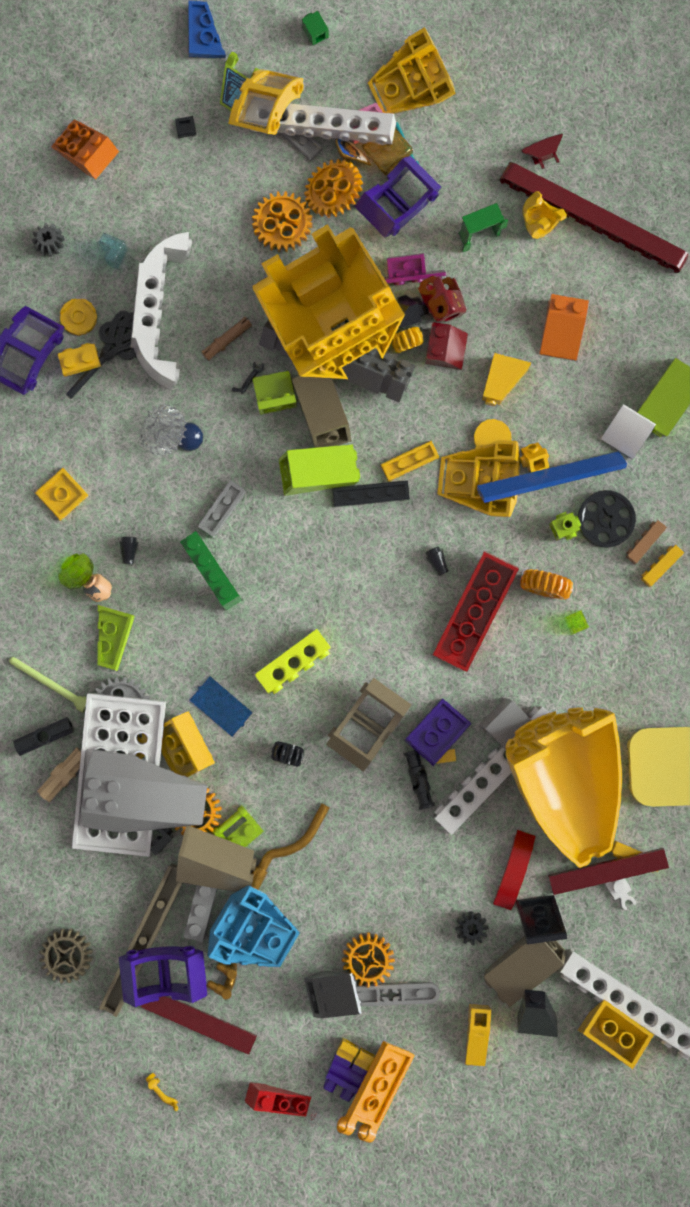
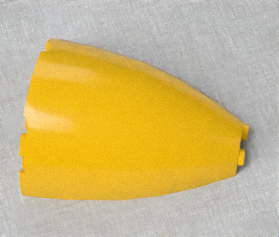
[505,707,622,868]

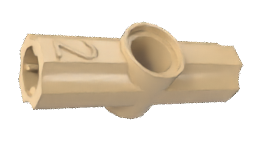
[37,747,81,802]

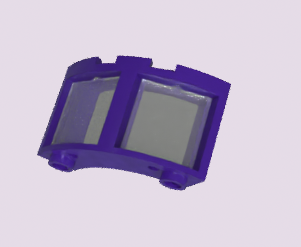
[0,306,64,395]

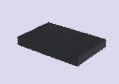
[516,895,567,945]

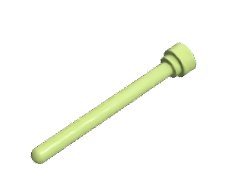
[9,657,87,713]

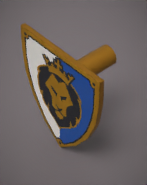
[335,138,371,166]

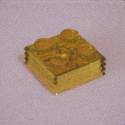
[362,128,413,176]

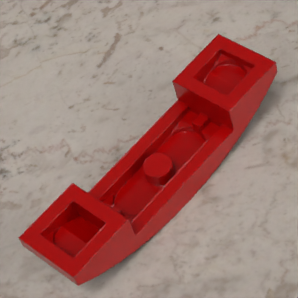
[493,830,536,911]

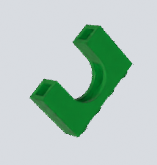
[180,531,242,611]

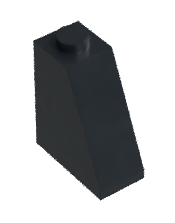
[517,989,558,1037]

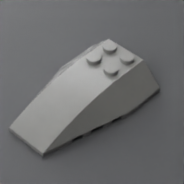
[81,749,208,833]

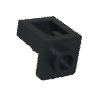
[150,828,174,856]

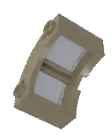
[326,678,411,772]

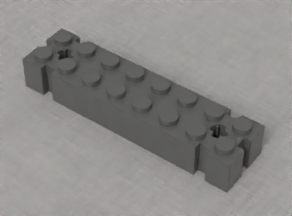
[259,319,416,403]

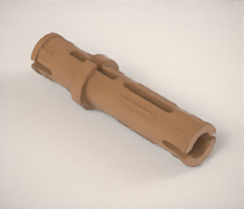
[201,317,252,361]

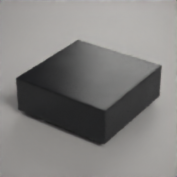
[175,116,197,138]

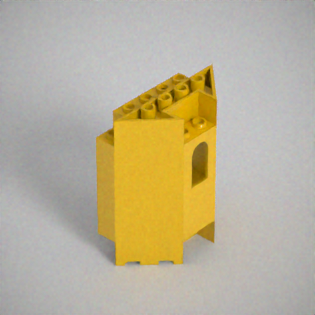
[252,224,405,379]

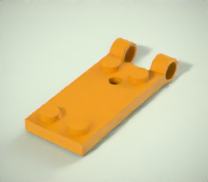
[337,1041,415,1143]

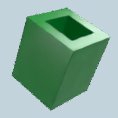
[302,11,329,46]

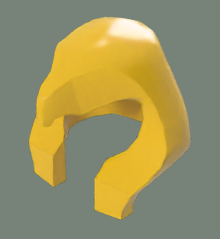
[522,191,567,239]

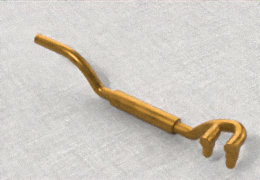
[206,803,330,1000]

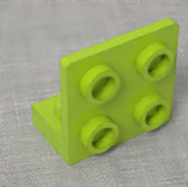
[253,371,297,415]

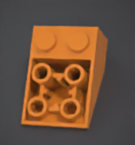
[51,119,119,180]

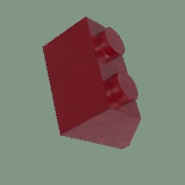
[425,322,468,370]

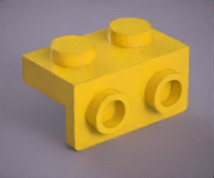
[57,343,101,377]

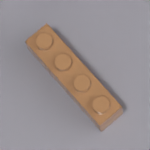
[626,520,667,564]

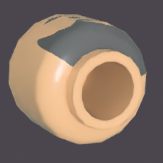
[83,574,112,602]

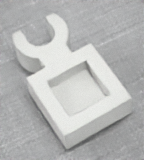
[605,879,636,910]

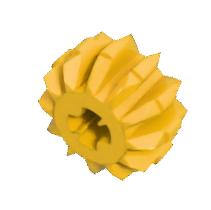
[391,326,424,353]

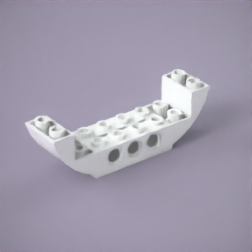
[130,232,192,390]

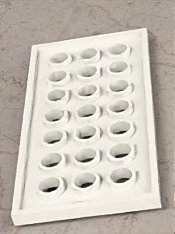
[72,693,166,857]

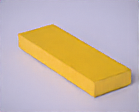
[380,441,439,482]

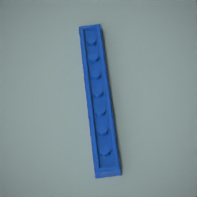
[477,451,627,503]

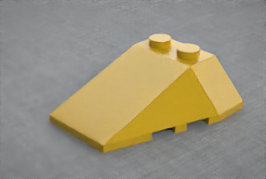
[368,27,456,114]
[437,440,520,517]

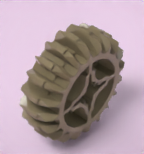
[39,928,93,983]

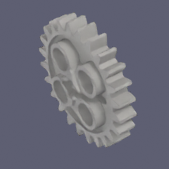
[95,677,150,739]

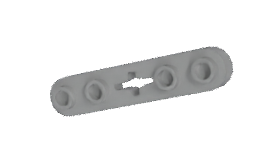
[356,982,440,1006]

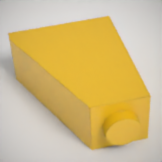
[482,353,531,406]

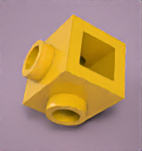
[520,442,549,473]

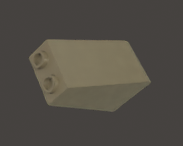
[292,375,352,448]
[176,825,257,892]
[484,936,566,1007]

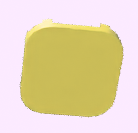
[627,727,690,807]

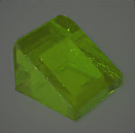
[564,610,589,635]

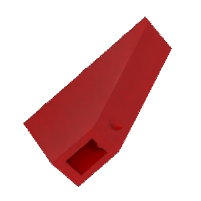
[245,1082,311,1117]

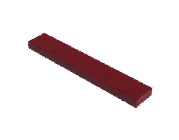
[548,848,669,895]
[141,996,257,1055]

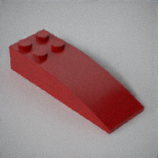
[433,551,519,672]

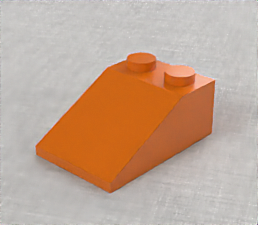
[540,294,589,361]

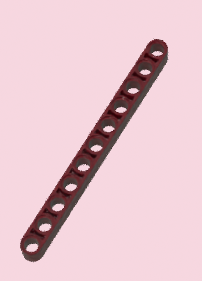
[499,162,688,273]

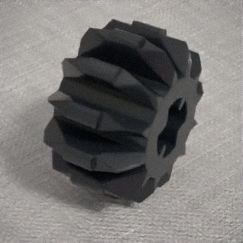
[271,741,304,767]
[455,911,489,946]

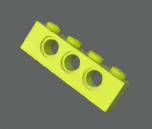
[255,629,331,694]

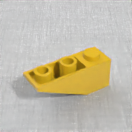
[465,1004,491,1066]

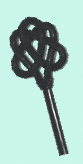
[66,311,145,399]

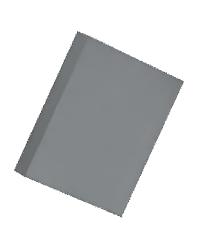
[479,698,531,749]

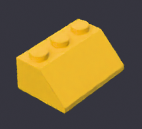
[161,711,215,777]
[577,999,654,1069]

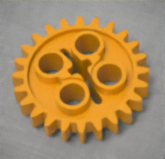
[304,159,363,218]
[252,191,312,253]

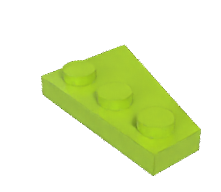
[97,605,135,671]

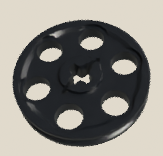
[578,490,636,548]

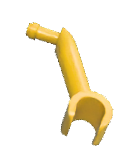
[146,1073,178,1111]

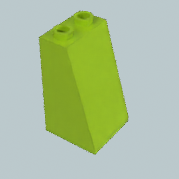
[637,358,690,438]
[278,444,360,496]

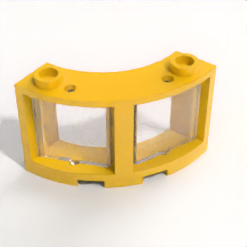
[228,69,304,135]

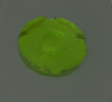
[58,553,94,590]

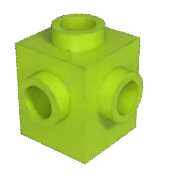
[549,512,581,541]

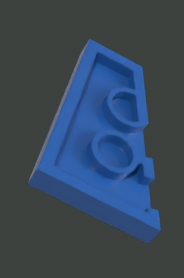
[188,0,226,58]

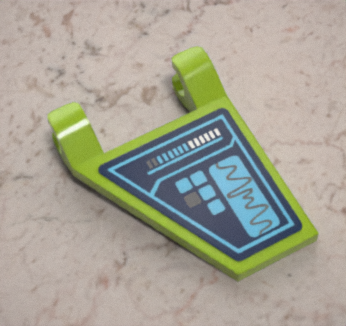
[220,52,260,111]

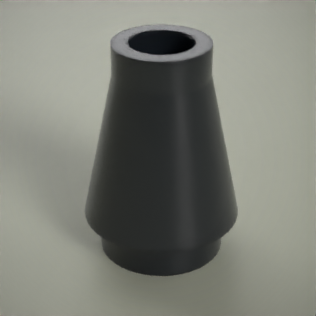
[119,537,138,564]
[425,546,449,576]

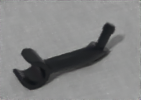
[232,362,264,394]

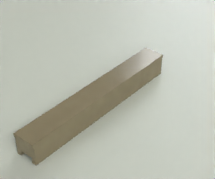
[99,863,183,1017]

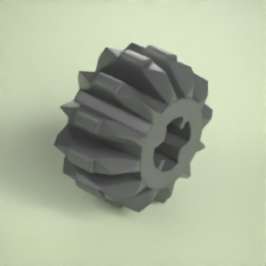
[32,223,65,257]

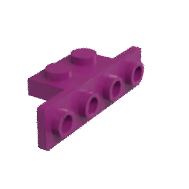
[384,253,446,285]

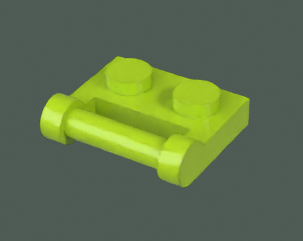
[212,805,264,847]

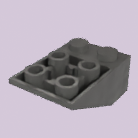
[304,971,362,1018]

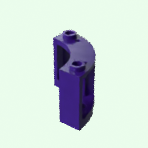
[354,156,442,238]
[119,946,207,1007]

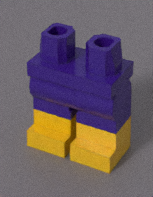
[323,1038,376,1102]

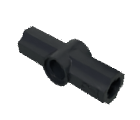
[13,717,74,756]

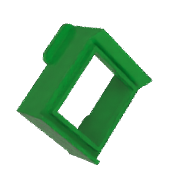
[458,203,508,252]

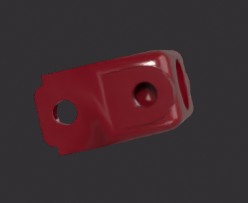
[418,276,467,322]

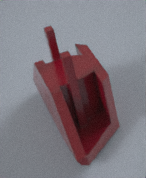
[521,133,563,169]

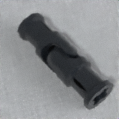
[403,750,435,810]

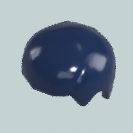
[174,422,203,451]

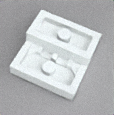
[601,404,656,459]

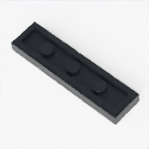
[332,480,410,507]

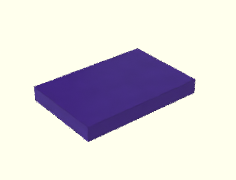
[404,698,472,767]

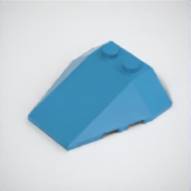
[207,885,300,967]

